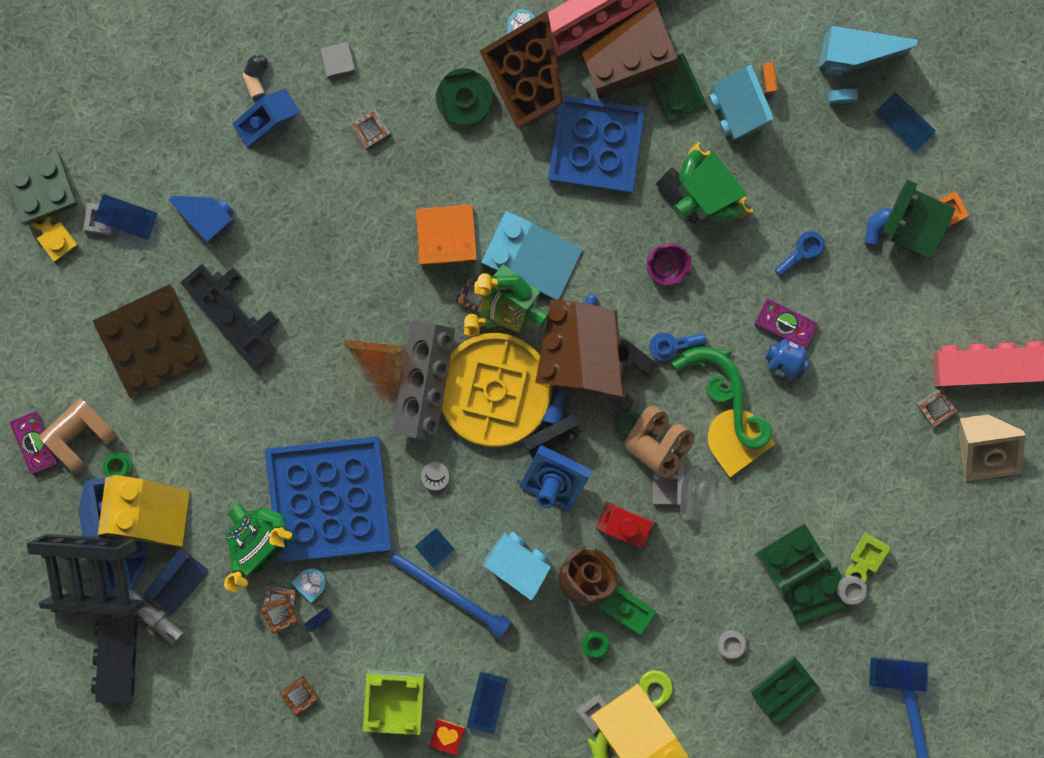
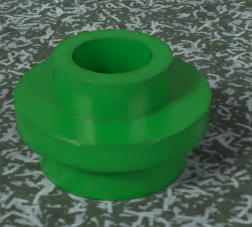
[103,452,132,477]
[581,631,610,659]

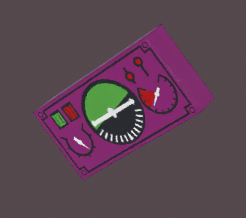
[754,298,818,349]
[9,411,58,474]

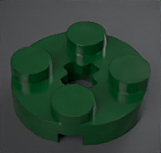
[436,68,493,126]

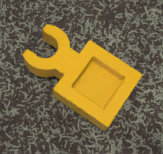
[30,216,78,262]

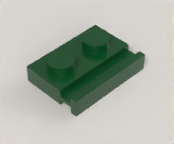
[650,53,707,122]
[786,566,851,624]
[750,656,821,725]

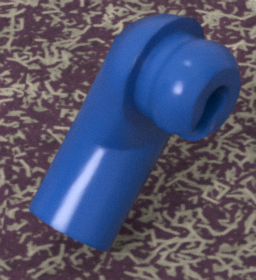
[864,208,892,245]

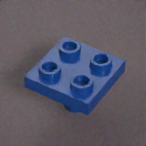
[519,445,592,511]

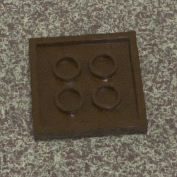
[93,284,208,398]

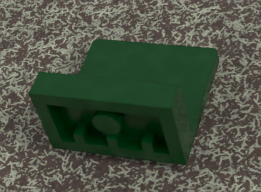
[879,179,955,260]

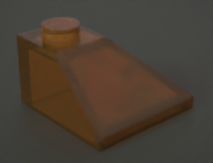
[344,340,405,386]

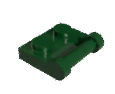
[755,523,832,597]

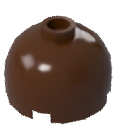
[558,547,617,606]

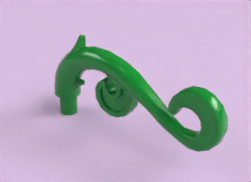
[671,346,772,449]

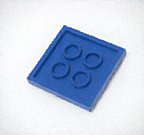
[548,95,645,193]

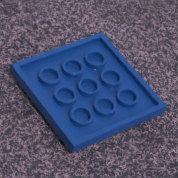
[265,436,392,562]

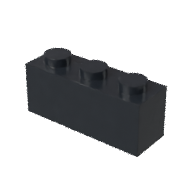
[91,615,138,704]

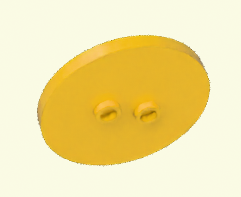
[441,333,552,447]

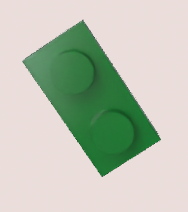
[595,585,657,635]

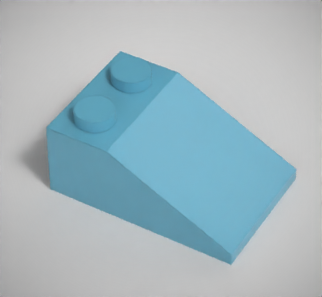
[819,26,918,76]
[709,65,774,142]
[481,211,583,300]
[484,531,551,600]

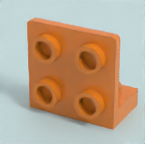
[416,205,477,266]

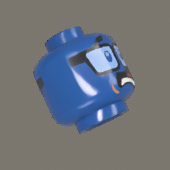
[765,339,810,381]

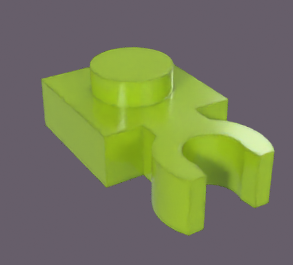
[845,533,890,583]

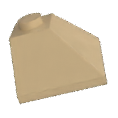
[959,415,1025,482]

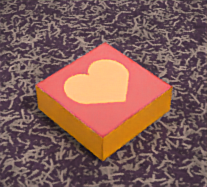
[429,718,465,755]

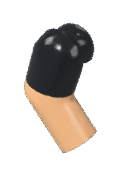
[243,55,268,98]

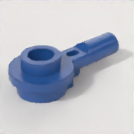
[775,231,825,277]
[649,333,706,361]

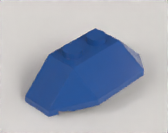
[78,477,149,595]

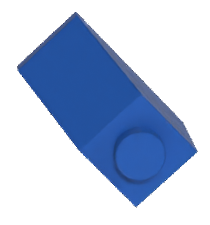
[232,88,300,148]
[168,196,235,243]

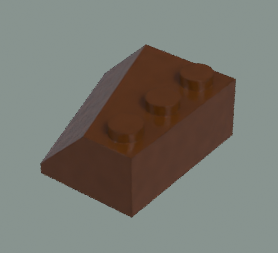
[579,1,679,99]
[480,11,563,128]
[535,299,626,398]

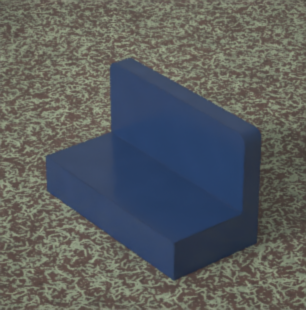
[143,548,208,613]

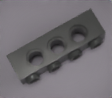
[392,321,455,441]

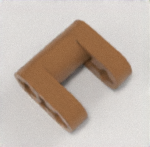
[38,398,118,476]
[625,405,695,478]

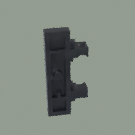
[180,264,279,369]

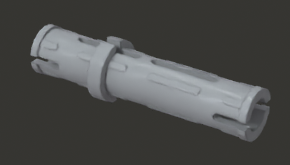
[113,589,184,646]

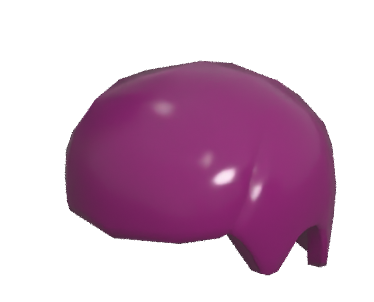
[646,243,692,286]

